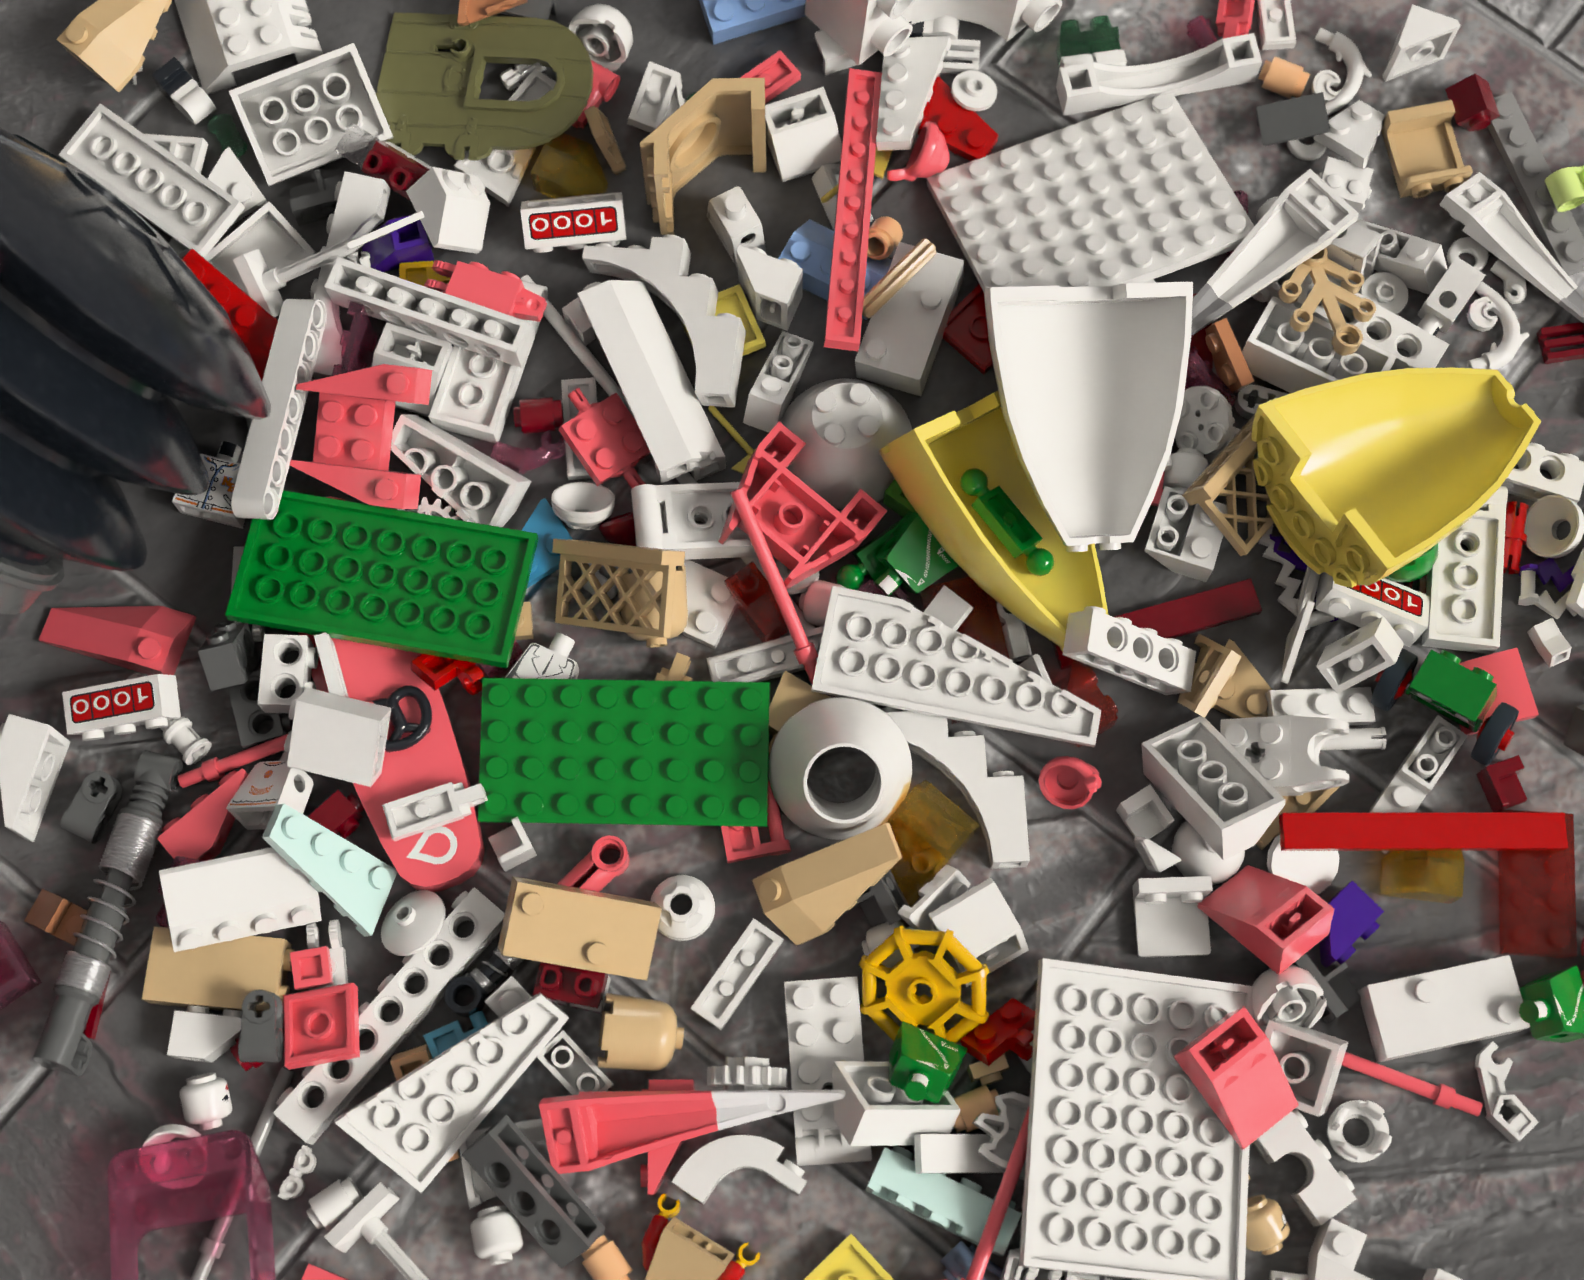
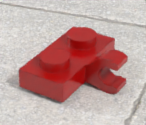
[411,654,484,696]
[960,998,1035,1066]

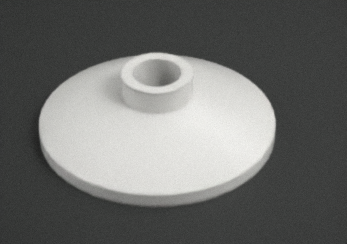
[381,890,446,956]

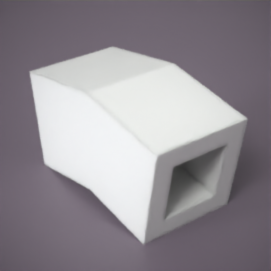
[1527,618,1572,668]

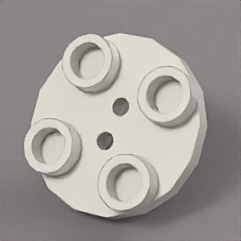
[1175,386,1235,454]

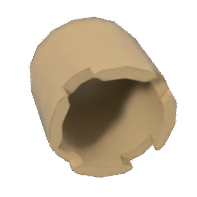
[617,566,688,648]
[597,993,684,1071]

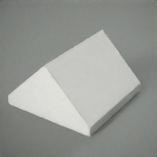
[1382,4,1461,82]

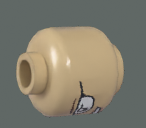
[1246,1195,1290,1255]

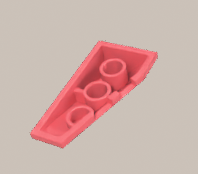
[39,606,196,675]

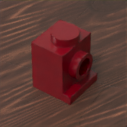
[308,790,365,838]

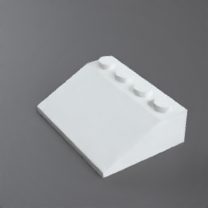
[229,43,393,186]

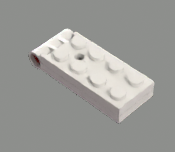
[429,281,548,444]
[631,482,773,560]
[1422,486,1508,654]
[784,977,872,1166]

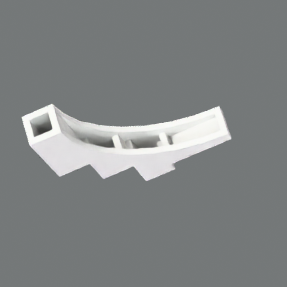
[582,234,746,408]
[881,707,1030,869]

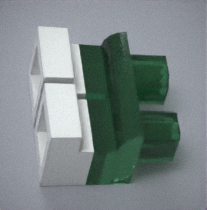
[1056,15,1127,70]

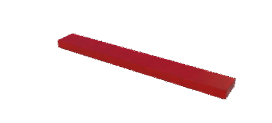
[1279,812,1568,851]

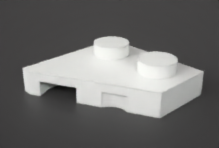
[1314,100,1385,169]
[683,560,745,649]

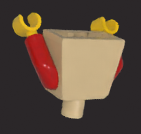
[641,1193,760,1280]

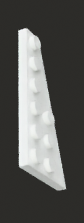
[334,992,569,1193]

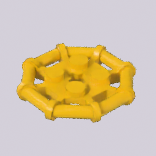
[859,925,989,1043]

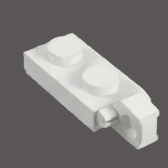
[382,782,488,841]

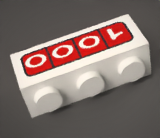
[520,192,626,253]
[1315,572,1430,647]
[62,674,181,741]

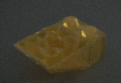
[886,780,981,907]

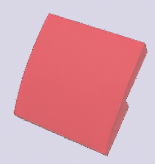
[1459,648,1539,735]

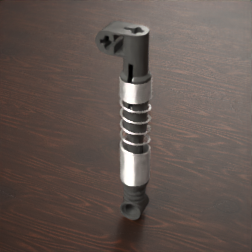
[33,750,183,1076]

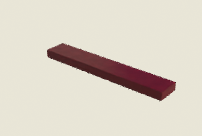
[1052,578,1262,670]

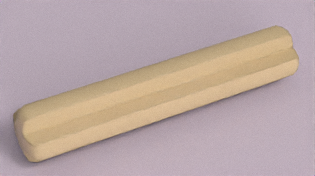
[862,238,936,318]

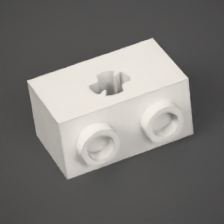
[1316,616,1404,694]

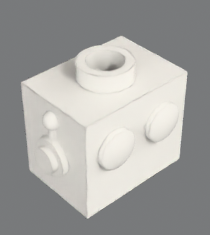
[1317,156,1374,213]

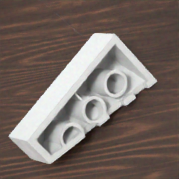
[391,414,531,527]

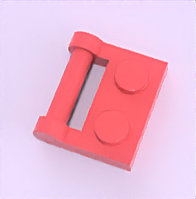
[721,781,791,863]

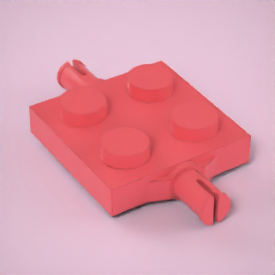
[559,388,651,488]

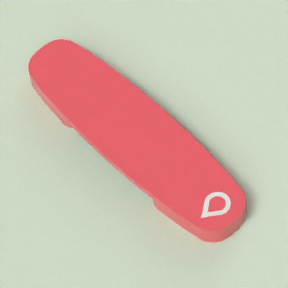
[298,496,485,892]

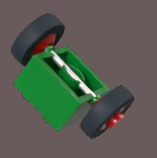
[1371,649,1519,766]

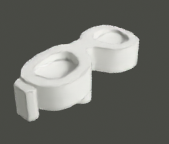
[278,1145,317,1200]

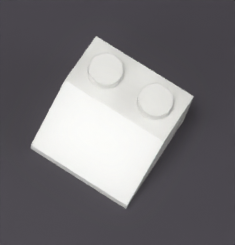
[406,167,490,254]
[1265,1020,1348,1117]

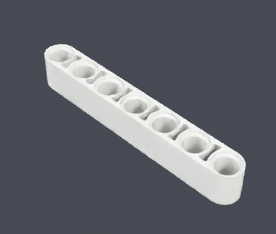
[231,299,327,520]

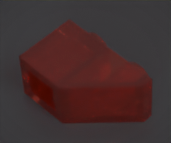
[724,561,789,643]
[1065,660,1118,748]

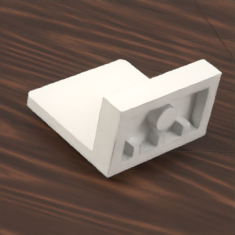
[1132,876,1213,958]

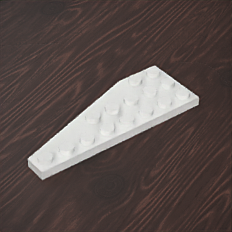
[811,586,1102,747]

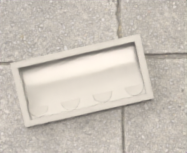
[205,201,315,296]

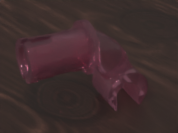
[491,430,566,474]

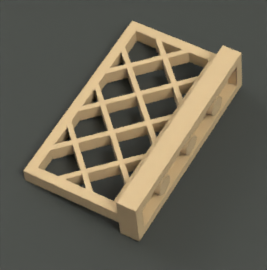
[1182,414,1274,556]
[552,539,685,638]

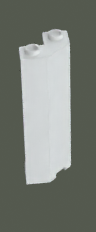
[578,280,726,483]

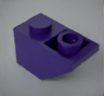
[362,215,434,272]
[1320,880,1384,968]

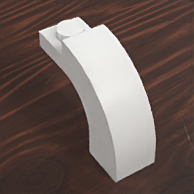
[672,1135,807,1204]

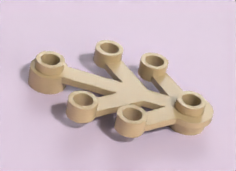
[1278,248,1376,356]

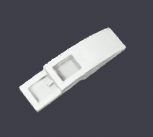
[1369,715,1468,854]
[485,976,613,1095]

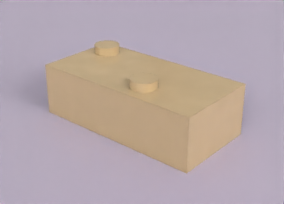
[498,876,662,981]

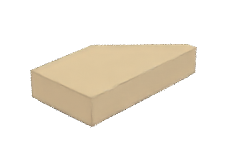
[584,106,626,175]

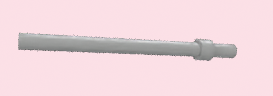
[190,1067,295,1280]

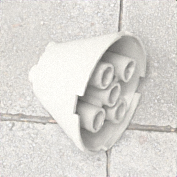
[781,379,912,510]

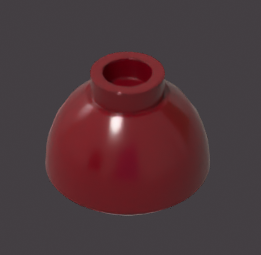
[598,511,636,546]

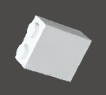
[284,688,391,787]

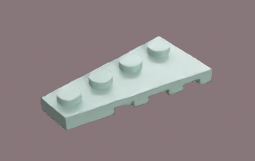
[262,803,397,937]

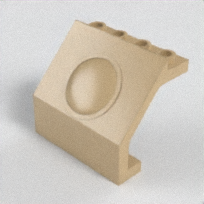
[640,77,766,235]

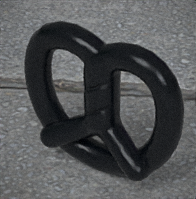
[372,685,432,753]

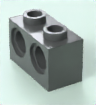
[198,620,260,691]
[228,670,292,750]

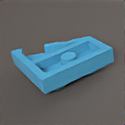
[521,498,573,588]

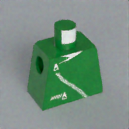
[874,511,958,597]
[1519,966,1584,1043]
[889,1021,968,1103]

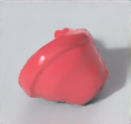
[887,121,950,182]
[1038,756,1102,809]

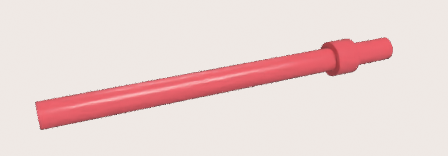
[730,487,818,684]
[178,702,374,788]
[1341,1052,1483,1117]
[961,1106,1029,1280]

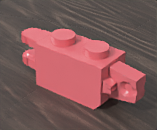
[424,260,547,322]

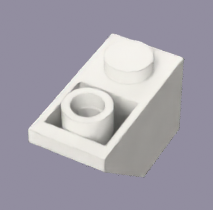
[167,1005,242,1063]

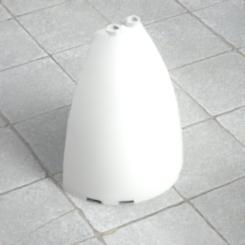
[984,282,1193,552]

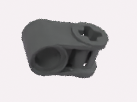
[60,771,123,844]
[238,989,284,1062]

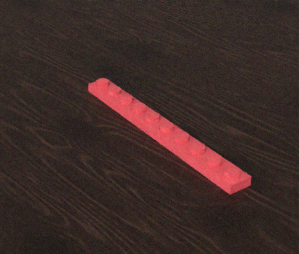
[824,68,882,352]

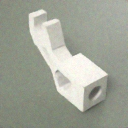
[1474,1042,1539,1143]

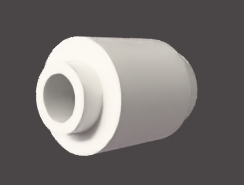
[306,1177,364,1231]

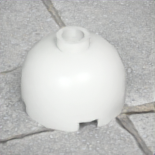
[568,4,633,71]
[1172,820,1245,885]
[1252,965,1327,1034]

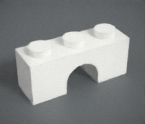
[1252,1108,1357,1227]

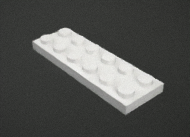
[58,104,245,258]

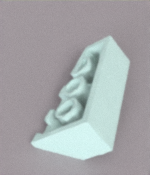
[865,1145,1022,1256]

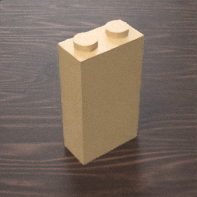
[142,926,295,1013]

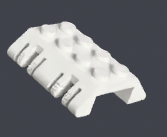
[174,0,323,94]

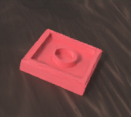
[283,983,360,1070]

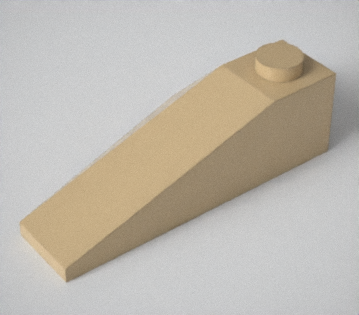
[56,0,172,93]
[752,823,902,945]

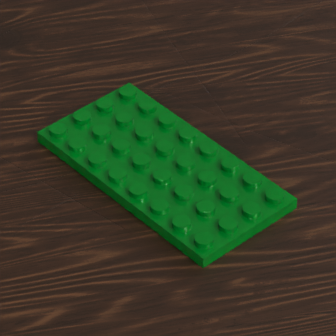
[225,490,538,668]
[478,678,770,827]

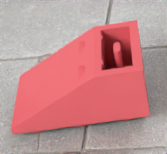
[1197,865,1334,975]
[1173,1007,1299,1150]

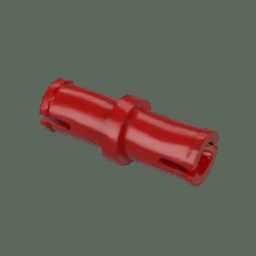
[1503,501,1529,574]

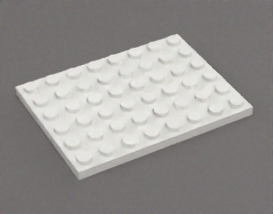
[927,93,1254,291]
[1019,958,1254,1280]

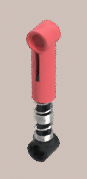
[444,835,630,1018]

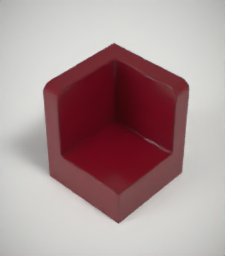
[1476,755,1527,812]

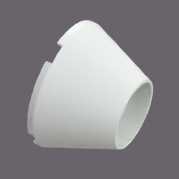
[768,697,912,840]

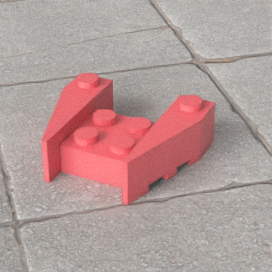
[290,364,432,509]
[718,422,887,589]

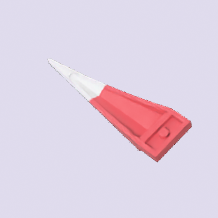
[539,1090,846,1174]

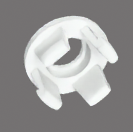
[1327,1100,1392,1163]

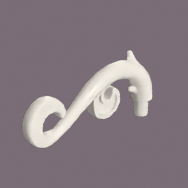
[1287,27,1372,161]
[1447,237,1529,370]

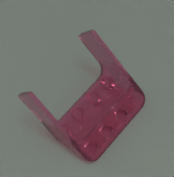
[108,1130,276,1280]

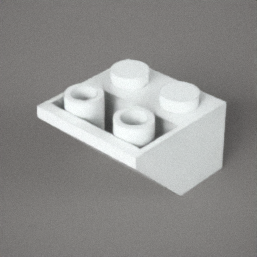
[765,87,842,182]
[737,245,803,331]
[372,322,453,417]
[1144,486,1227,582]
[928,878,1029,987]

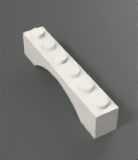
[1056,33,1262,116]
[311,171,391,379]

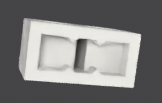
[258,634,318,713]

